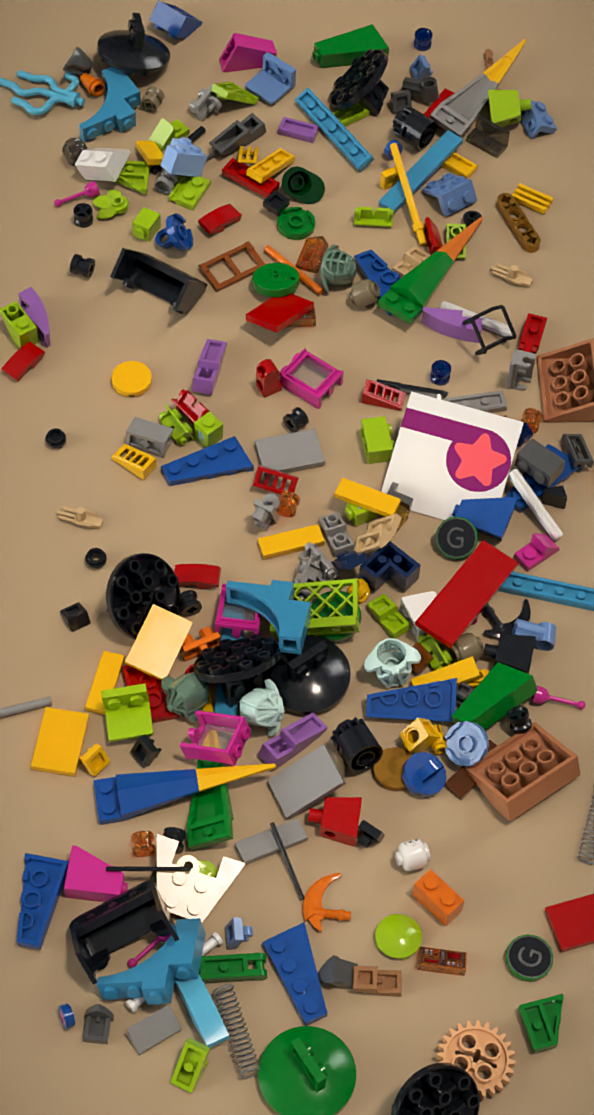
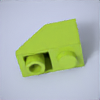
[0,301,39,348]

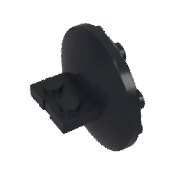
[97,13,170,76]
[329,49,389,116]
[106,553,180,640]
[193,634,282,706]
[263,635,351,715]
[391,1063,480,1115]

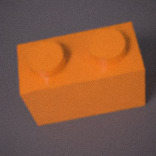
[412,869,465,926]

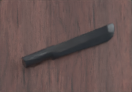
[377,379,448,400]

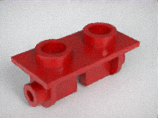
[171,389,209,425]

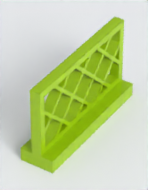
[270,579,360,639]

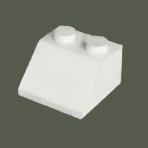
[75,148,131,182]

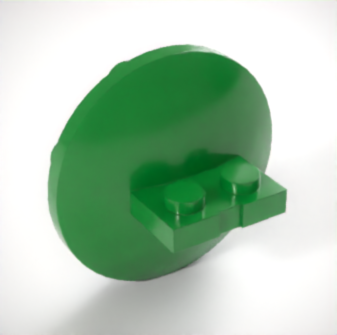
[258,1026,356,1115]

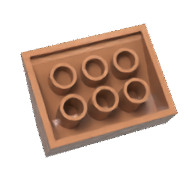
[537,338,594,422]
[465,722,580,822]

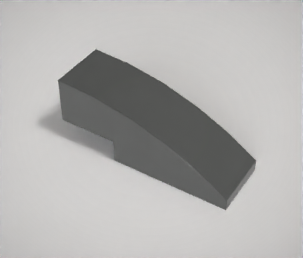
[209,113,266,155]

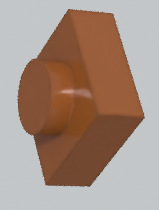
[411,643,434,674]

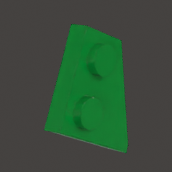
[518,994,564,1053]

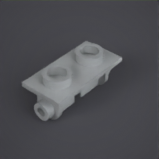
[299,542,341,581]
[291,556,321,601]

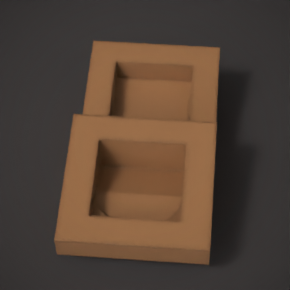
[353,966,402,997]

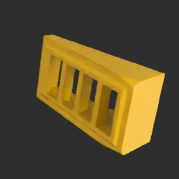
[111,444,157,480]

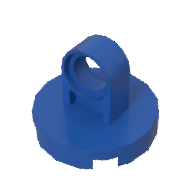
[155,213,193,252]
[402,752,447,797]

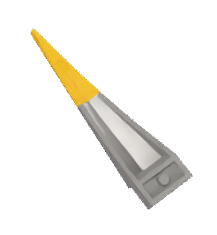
[430,39,526,137]

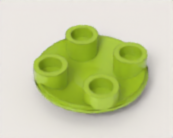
[375,914,422,960]

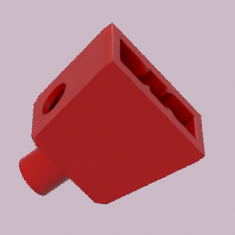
[308,797,362,847]

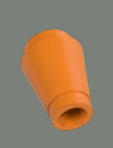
[80,73,105,96]

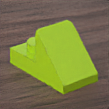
[149,118,190,152]
[170,1038,211,1093]

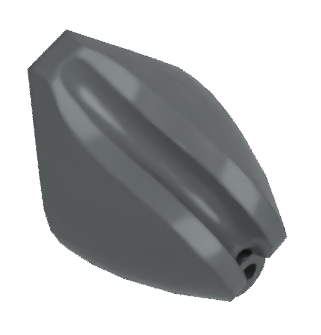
[63,46,93,76]

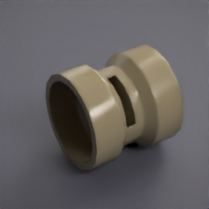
[140,86,164,113]

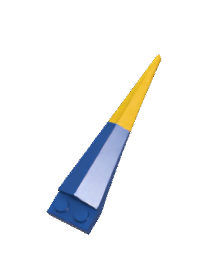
[93,763,276,825]

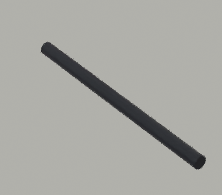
[270,822,305,900]
[106,867,191,871]

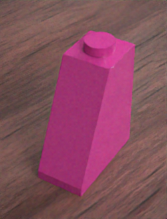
[219,33,277,72]
[64,845,128,902]

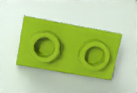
[354,206,394,227]
[159,404,196,445]
[417,634,453,670]

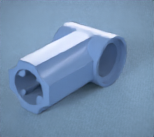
[512,619,557,651]

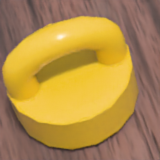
[348,579,370,603]

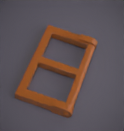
[198,241,265,292]

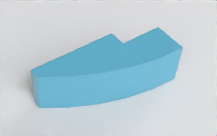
[175,975,230,1048]

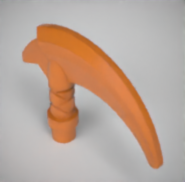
[303,873,351,932]

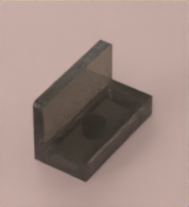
[466,115,510,158]

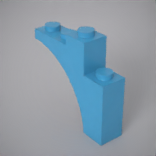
[79,66,141,142]
[226,580,311,654]
[96,918,206,1005]

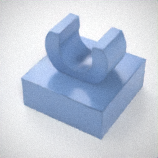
[409,54,434,80]
[225,917,253,949]

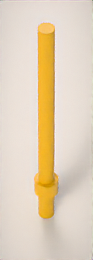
[390,143,427,246]

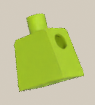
[488,90,532,130]

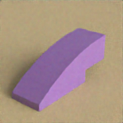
[18,287,51,348]
[421,307,482,343]
[192,339,227,395]
[258,713,328,770]

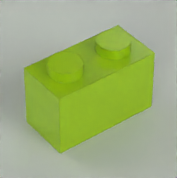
[360,416,395,464]

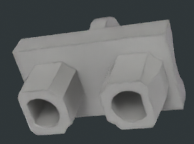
[189,85,222,121]
[252,493,280,530]

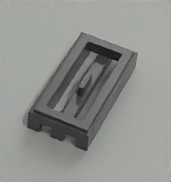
[561,434,594,468]

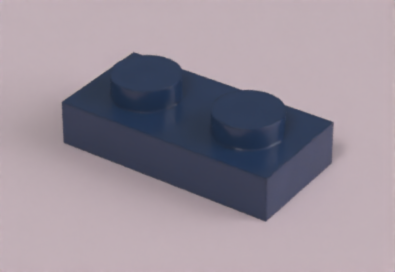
[331,551,368,570]

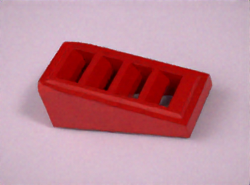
[362,379,406,411]
[252,464,299,498]

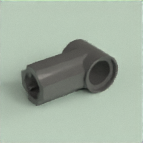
[401,77,439,102]

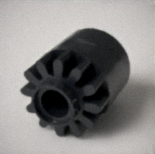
[392,106,437,150]
[330,717,383,773]

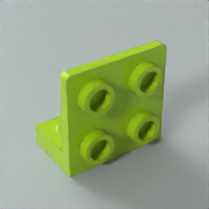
[101,683,154,742]

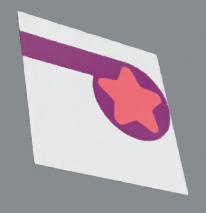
[381,392,524,520]

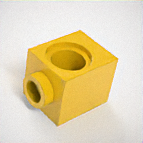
[399,718,440,753]

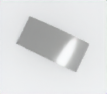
[319,512,355,556]

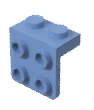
[245,52,296,104]
[422,173,477,216]

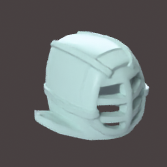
[364,638,421,688]
[239,679,284,736]

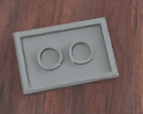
[255,428,325,477]
[268,744,346,819]

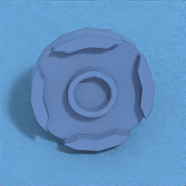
[445,721,489,766]

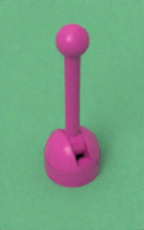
[54,181,100,207]
[532,685,586,710]
[128,934,171,968]

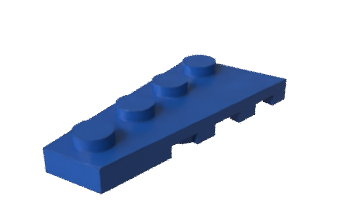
[354,250,400,316]
[161,436,254,486]
[505,444,582,513]
[366,678,457,722]
[17,853,69,950]
[262,922,327,1026]

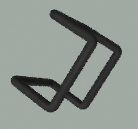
[462,305,517,355]

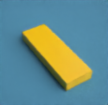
[246,148,295,183]
[334,477,401,517]
[258,524,325,559]
[85,651,125,715]
[411,656,481,687]

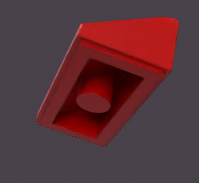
[424,217,443,255]

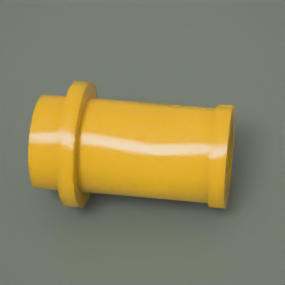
[431,724,447,755]

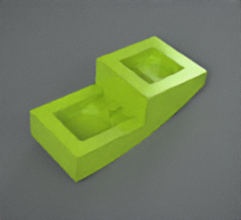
[367,593,411,639]

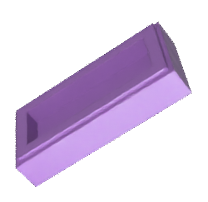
[278,117,319,143]

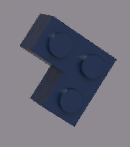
[359,541,421,592]

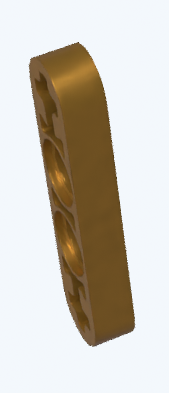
[496,193,541,253]

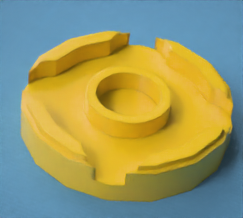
[111,361,152,397]

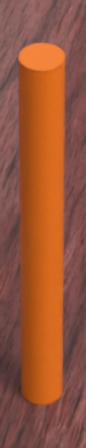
[264,245,324,295]

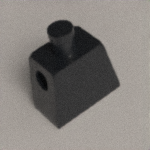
[483,634,536,674]

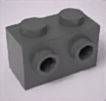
[515,438,565,488]

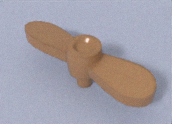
[485,49,493,70]

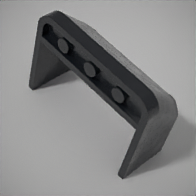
[110,248,208,314]
[69,881,179,985]

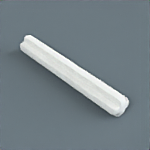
[440,301,512,337]
[508,469,563,541]

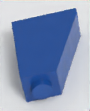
[452,497,517,541]

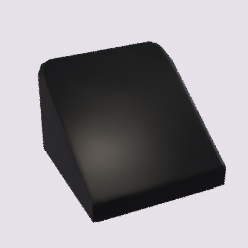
[541,485,567,509]
[60,602,91,632]

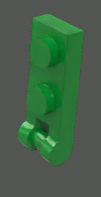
[200,953,268,982]

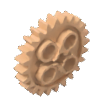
[436,1020,516,1100]

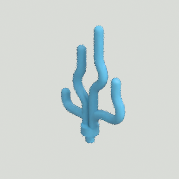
[0,70,85,115]

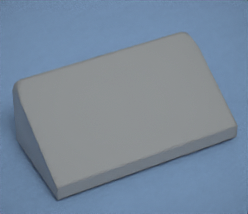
[127,1005,181,1055]

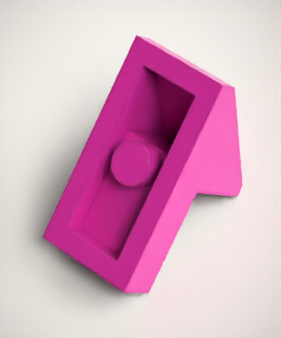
[514,533,560,572]

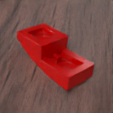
[198,204,242,234]
[1,341,45,382]
[174,564,221,589]

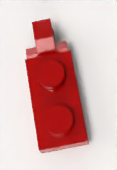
[519,313,547,354]

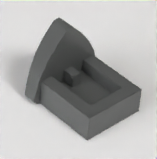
[387,482,413,515]
[318,955,358,989]
[83,1004,114,1045]

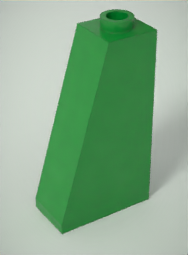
[312,24,389,68]
[451,662,538,730]

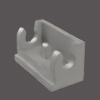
[506,349,536,391]
[126,417,173,458]

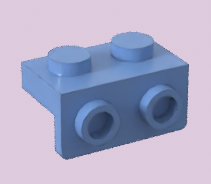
[521,101,557,139]

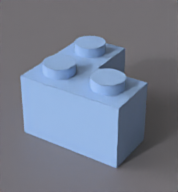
[160,137,208,177]

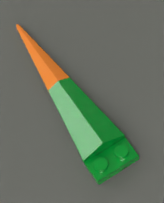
[378,217,482,324]

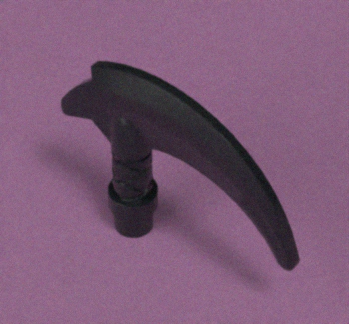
[483,599,531,639]

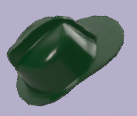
[282,166,325,204]

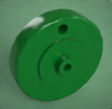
[252,263,299,297]
[311,591,362,642]

